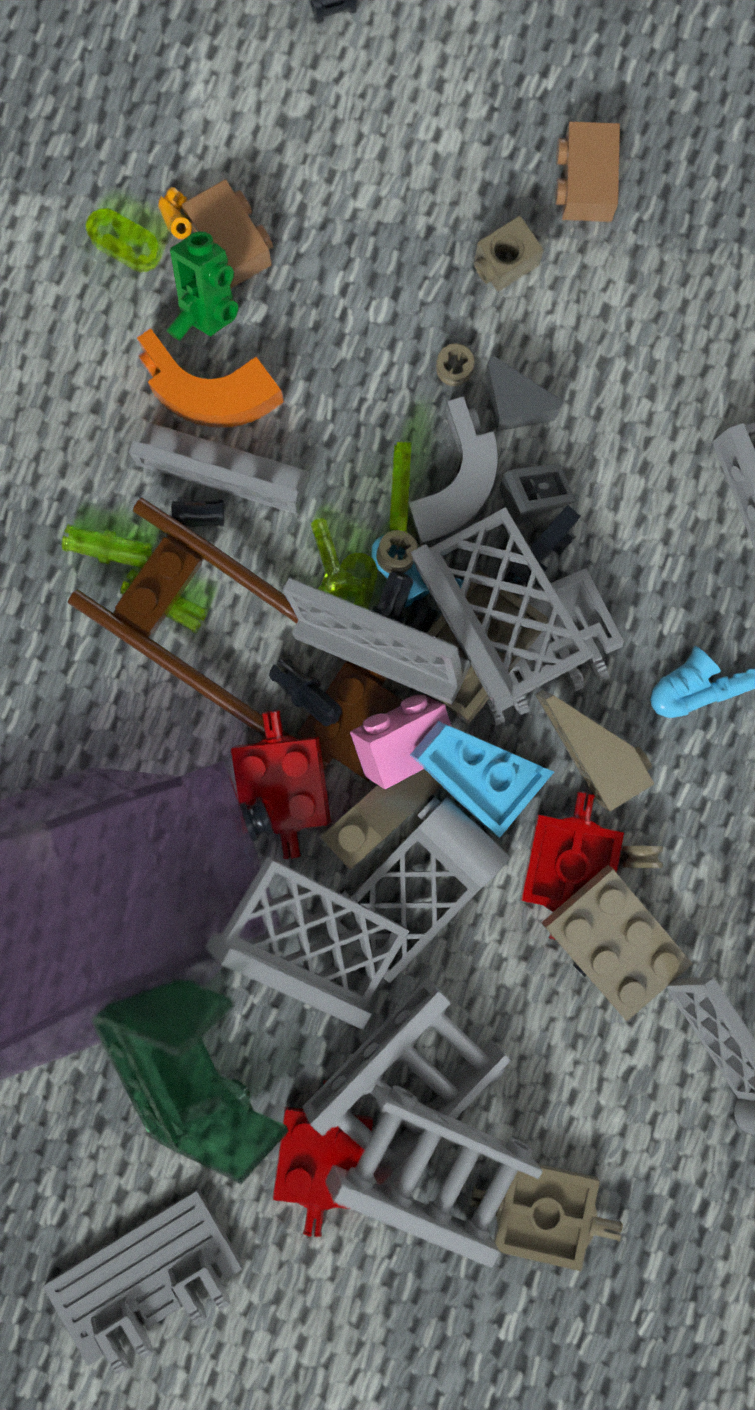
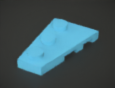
[410,721,554,838]

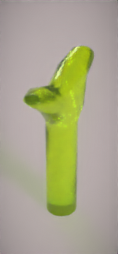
[311,518,366,595]

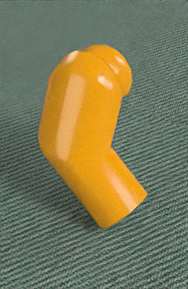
[158,187,192,239]

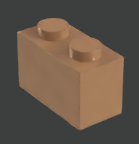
[555,121,620,222]
[182,179,273,289]

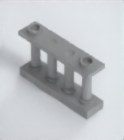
[303,977,511,1188]
[325,1084,543,1268]

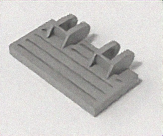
[485,568,624,725]
[42,1187,243,1374]

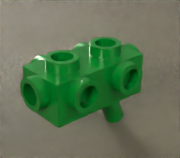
[166,231,238,341]

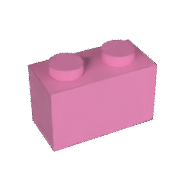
[350,694,452,789]

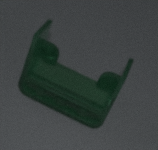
[92,979,289,1184]

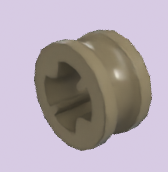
[436,343,475,386]
[376,530,418,573]
[623,846,663,868]

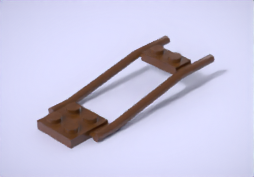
[68,497,403,782]

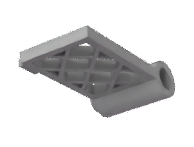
[332,796,511,983]
[667,977,755,1136]

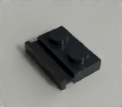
[505,505,581,586]

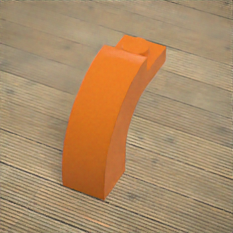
[137,328,284,428]

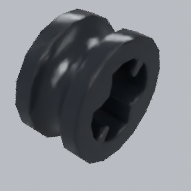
[240,796,274,841]

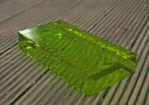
[389,442,412,532]

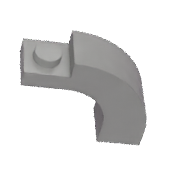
[408,396,498,548]

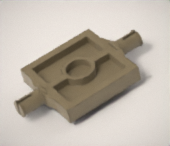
[470,1163,623,1271]

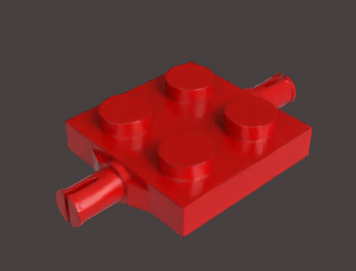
[231,710,331,859]
[520,792,624,940]
[272,1079,373,1237]

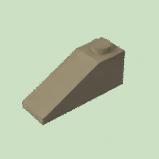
[535,690,654,811]
[321,769,442,870]

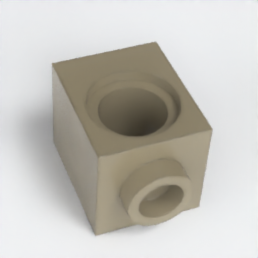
[474,216,544,292]

